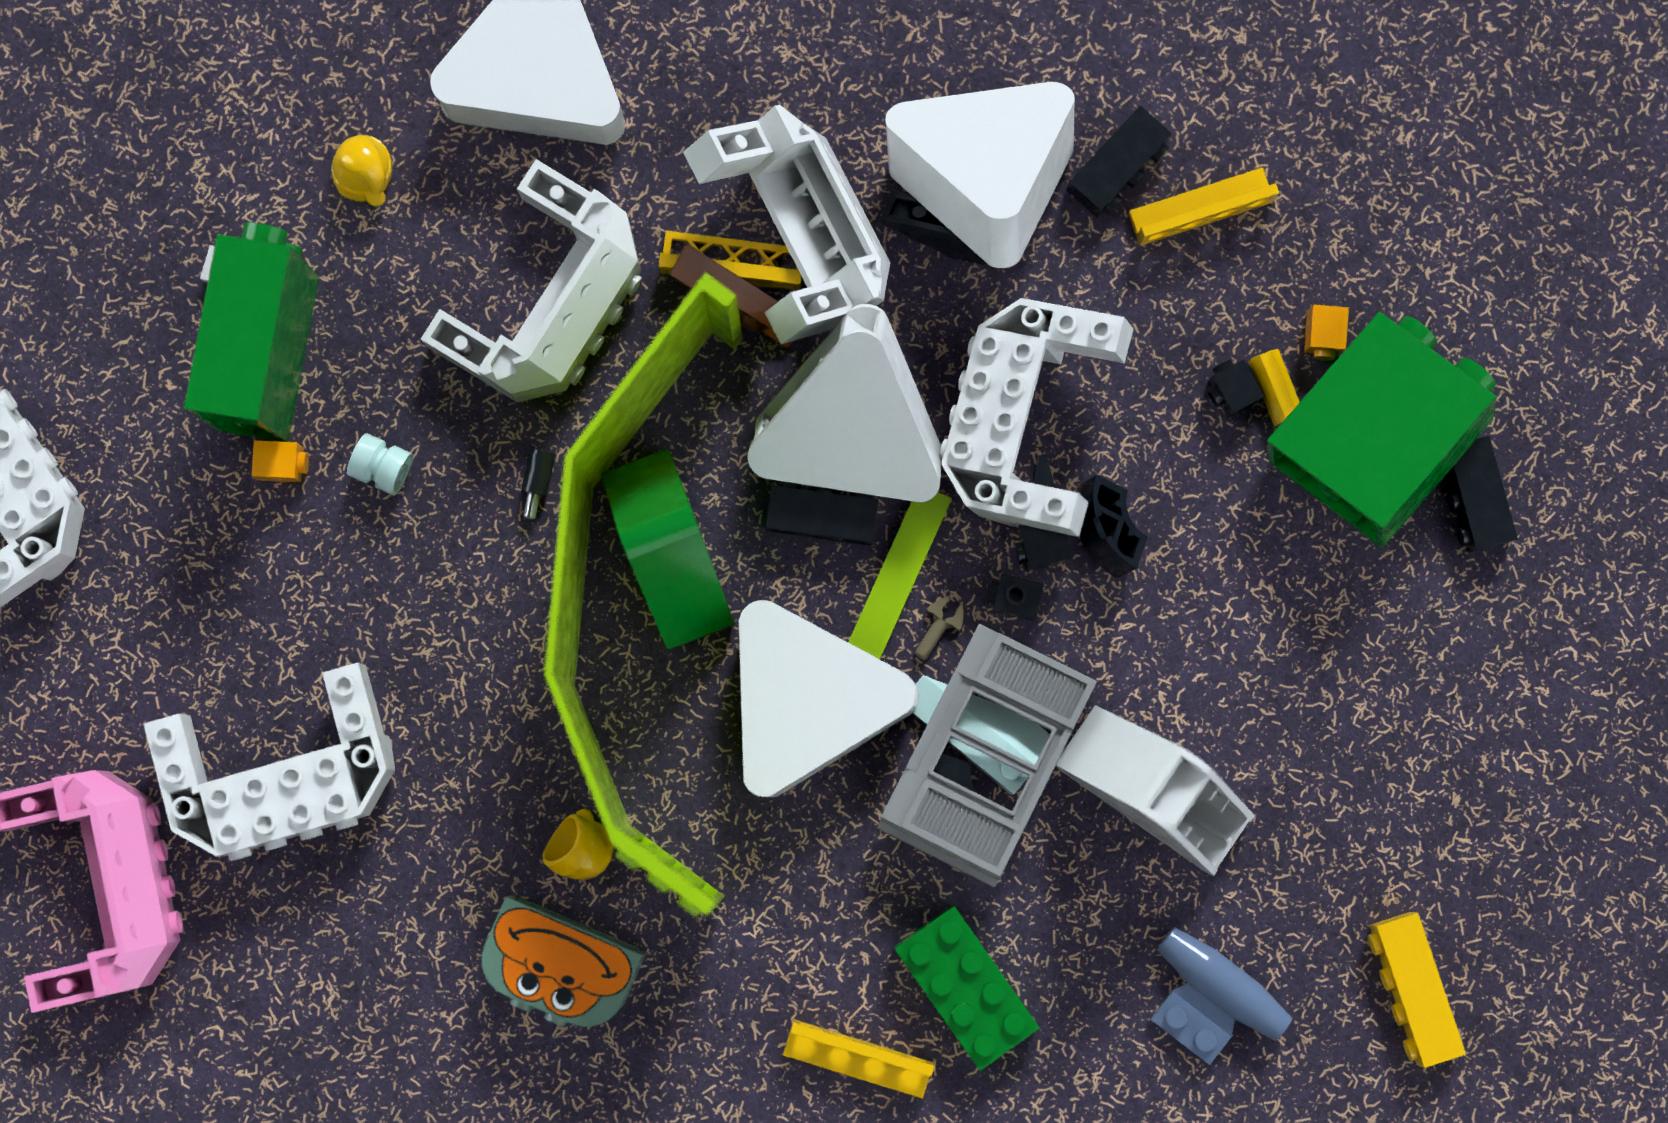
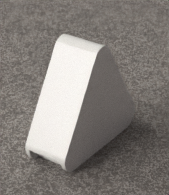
[430,0,625,145]
[885,82,1075,268]
[748,304,942,502]
[739,600,919,797]
[1055,705,1255,876]

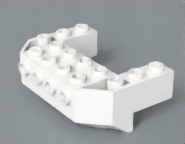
[683,105,890,345]
[421,159,642,402]
[940,298,1133,537]
[0,389,85,607]
[144,663,395,861]

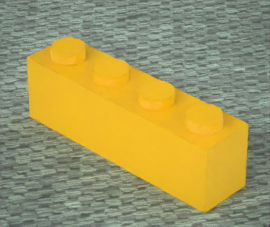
[1367,912,1466,1068]

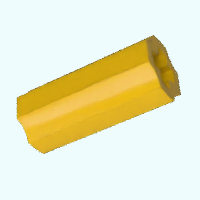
[1248,349,1300,427]

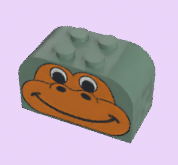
[482,895,647,1027]

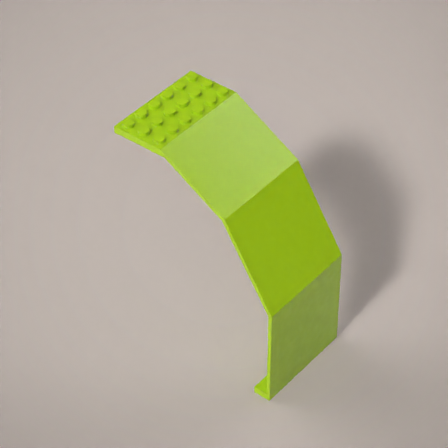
[544,273,743,916]

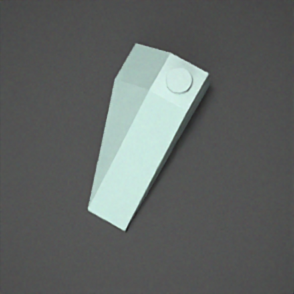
[913,675,1050,795]

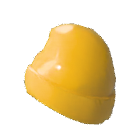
[331,135,392,207]
[542,808,614,880]

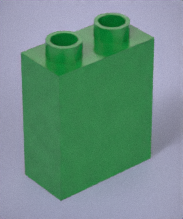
[184,222,320,442]
[1267,311,1497,548]

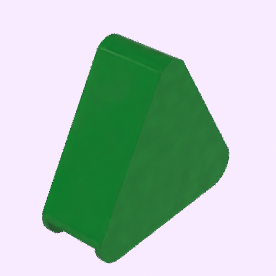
[601,448,735,650]

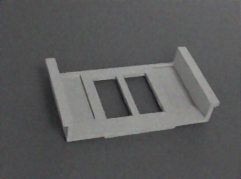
[877,624,1097,888]

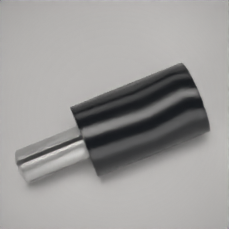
[521,449,555,519]

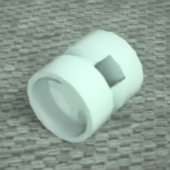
[347,433,413,496]

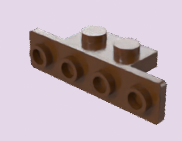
[670,245,792,348]

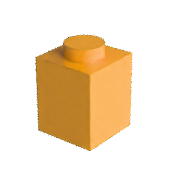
[1304,304,1349,361]
[251,441,309,483]

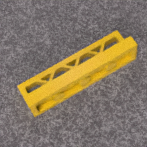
[1128,167,1279,246]
[659,231,802,291]
[783,1019,935,1099]

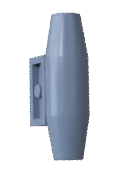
[1151,927,1293,1065]

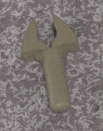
[915,596,964,660]

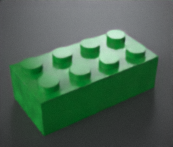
[894,905,1040,1071]

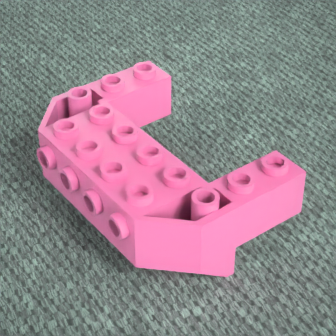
[0,770,183,1013]

